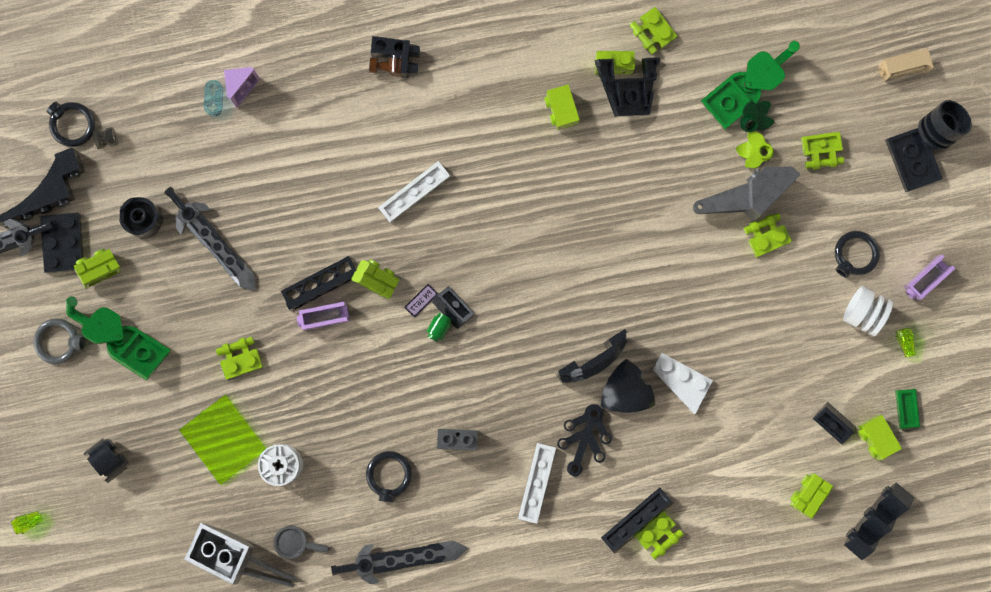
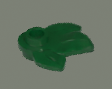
[740,100,775,132]

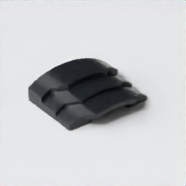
[555,329,627,383]

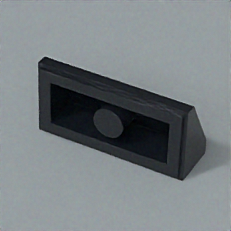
[432,286,475,329]
[813,402,856,444]

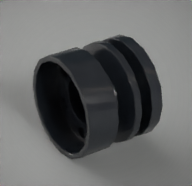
[918,100,972,151]

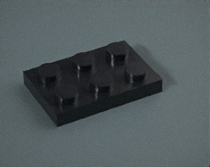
[885,128,943,193]
[40,212,84,274]

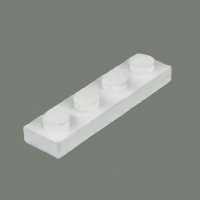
[378,161,450,223]
[518,443,556,524]

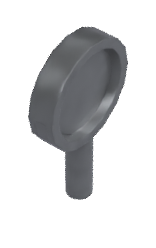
[274,525,329,559]

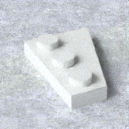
[652,353,713,414]

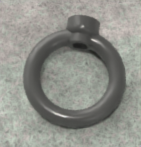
[33,318,85,364]

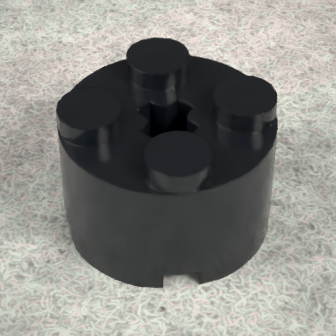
[119,197,163,239]
[83,438,129,483]

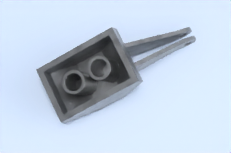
[693,167,801,221]
[184,523,298,588]

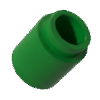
[426,312,452,342]

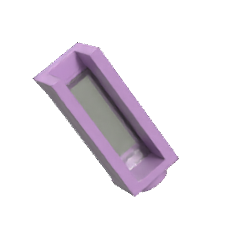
[903,255,955,301]
[297,302,351,331]

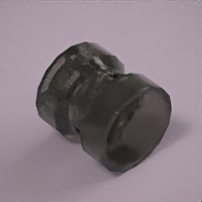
[93,127,118,150]

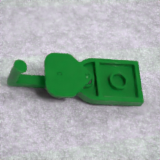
[700,41,800,130]
[66,296,170,381]

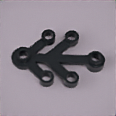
[557,404,612,476]

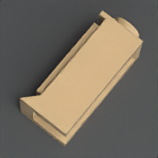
[879,48,934,82]

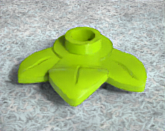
[736,131,774,169]

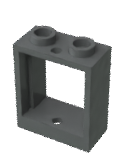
[437,429,478,450]

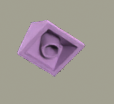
[224,67,260,108]

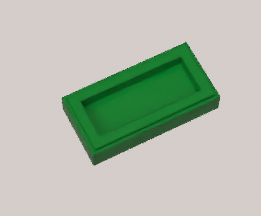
[895,389,920,429]

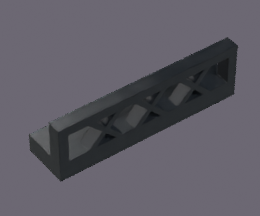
[281,256,356,312]

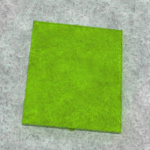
[179,394,266,485]

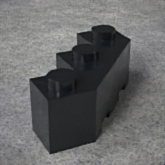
[844,482,914,560]

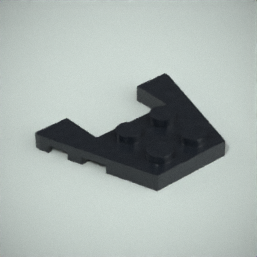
[594,57,660,117]

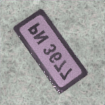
[404,284,438,317]

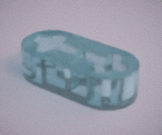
[204,80,223,117]

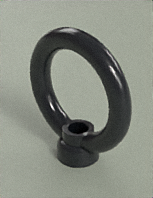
[46,101,95,147]
[835,231,880,278]
[366,451,412,502]

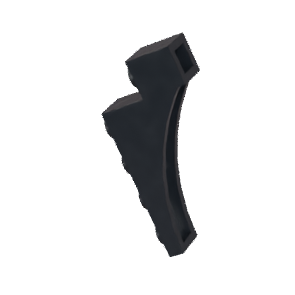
[0,148,85,228]

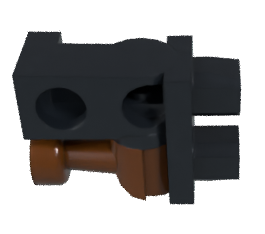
[369,36,420,78]

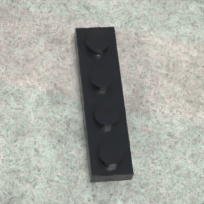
[601,487,673,554]

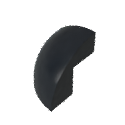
[601,359,655,413]

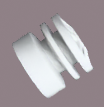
[843,286,893,336]
[258,444,303,486]

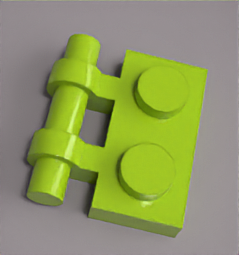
[630,7,677,55]
[801,132,844,170]
[743,213,792,258]
[216,336,263,380]
[635,511,684,560]

